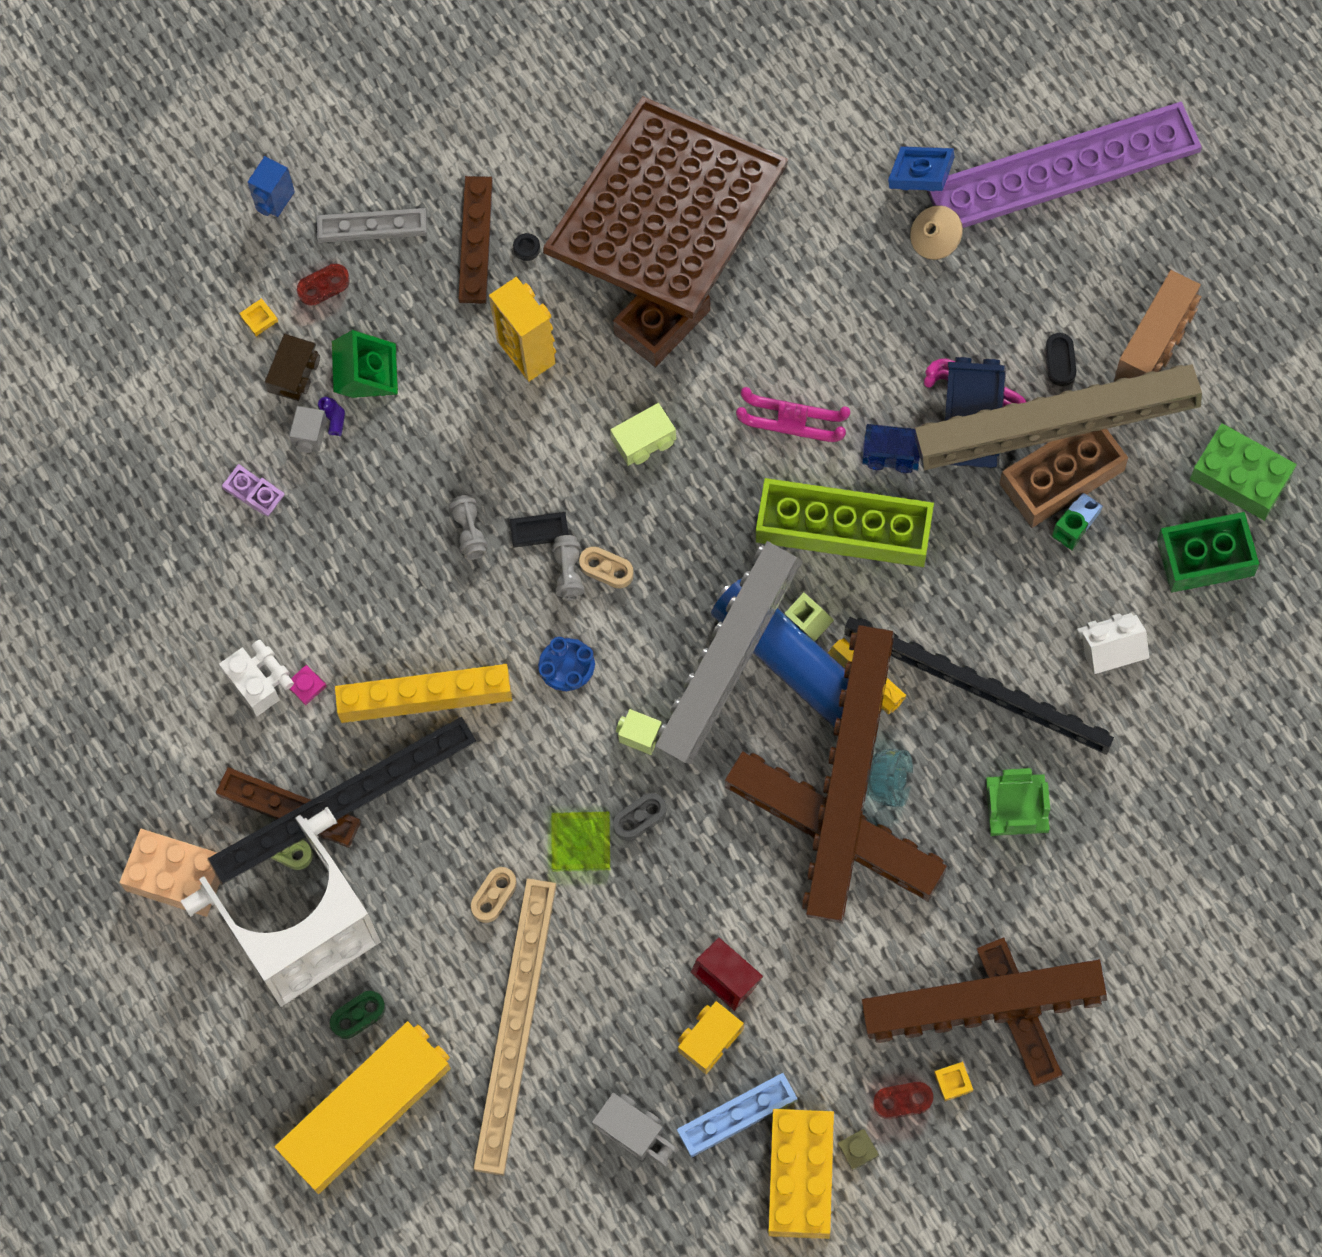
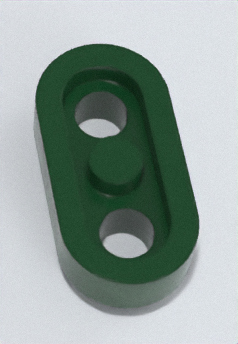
[330,991,386,1039]

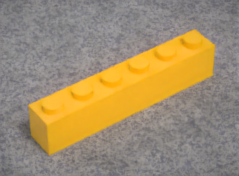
[335,664,512,723]

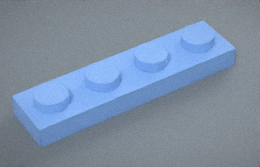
[677,1073,798,1158]

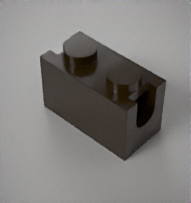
[264,334,320,402]

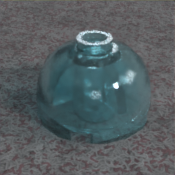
[867,749,913,807]

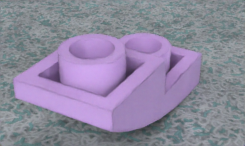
[222,464,285,517]

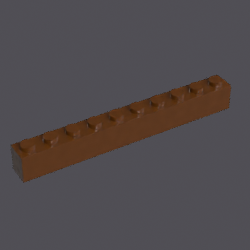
[802,625,894,924]

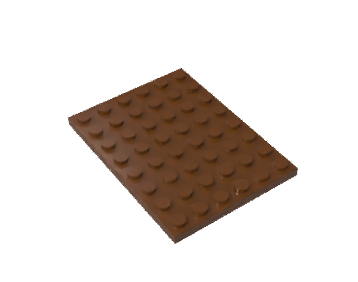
[543,96,788,319]

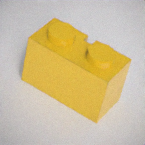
[677,1001,744,1075]

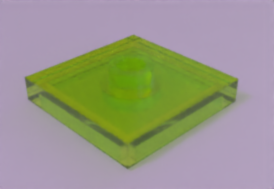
[551,811,611,872]

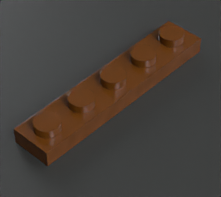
[459,176,493,304]
[216,767,361,848]
[976,937,1063,1087]

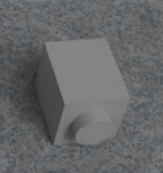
[289,406,327,453]

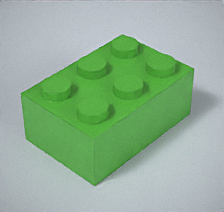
[1190,423,1297,521]

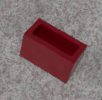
[690,938,763,1011]

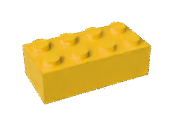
[489,277,556,382]
[769,1109,834,1239]

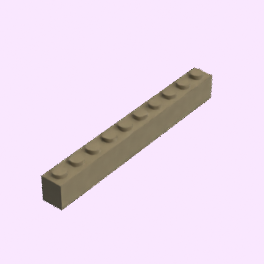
[915,364,1202,470]

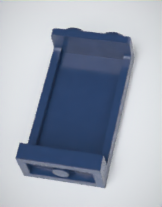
[945,357,1006,469]

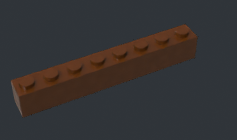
[725,751,947,902]
[862,959,1107,1043]

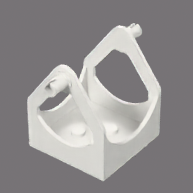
[181,807,381,1007]

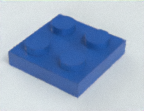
[888,147,955,191]

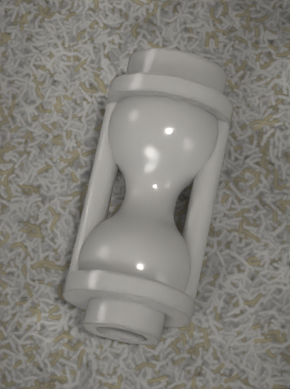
[449,495,488,560]
[552,535,584,601]

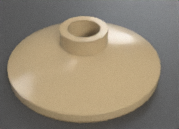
[910,206,963,260]

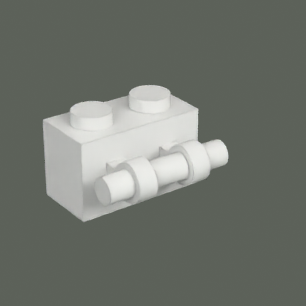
[1076,613,1149,674]
[219,640,294,717]

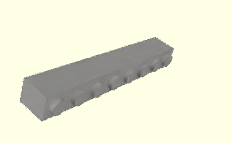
[655,541,803,764]

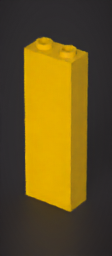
[275,1021,451,1195]

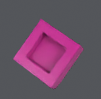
[289,665,327,706]

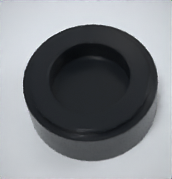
[513,233,541,261]

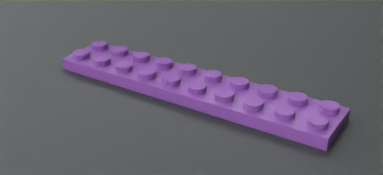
[927,101,1202,228]

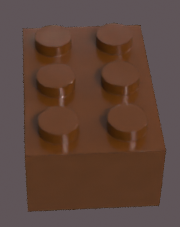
[613,295,711,368]

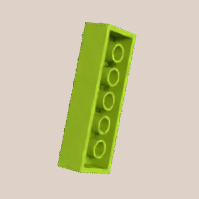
[756,478,934,567]

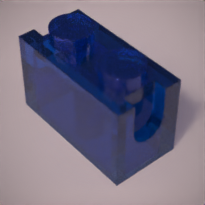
[862,424,920,473]

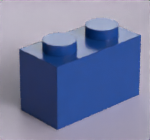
[247,156,295,217]

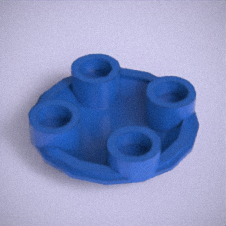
[538,637,595,692]

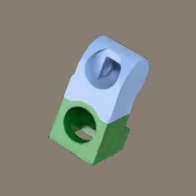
[1051,493,1103,551]

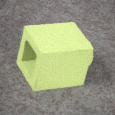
[784,592,834,641]
[616,709,662,755]

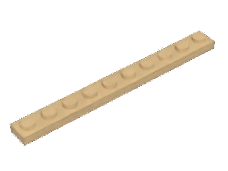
[474,879,557,1176]

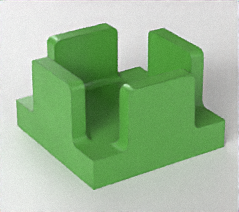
[986,768,1050,836]

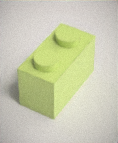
[610,403,676,466]

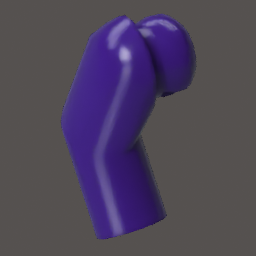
[318,397,345,436]

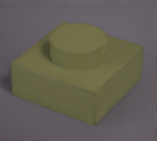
[837,1129,879,1171]

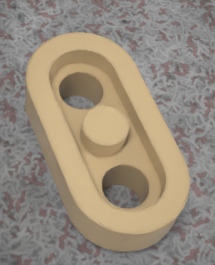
[579,547,634,588]
[471,867,517,923]

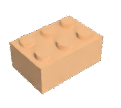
[119,829,220,917]

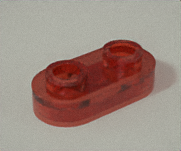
[297,264,350,306]
[873,1082,933,1119]

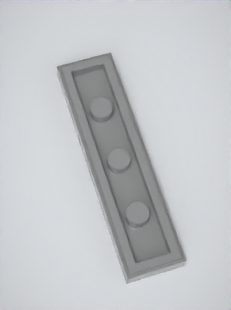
[317,208,427,243]

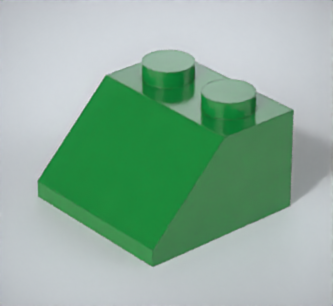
[332,330,398,398]

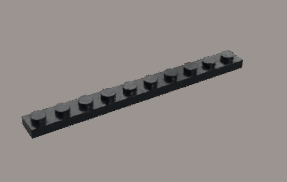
[844,617,1114,755]
[207,716,476,885]

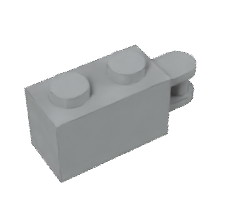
[592,1093,678,1167]

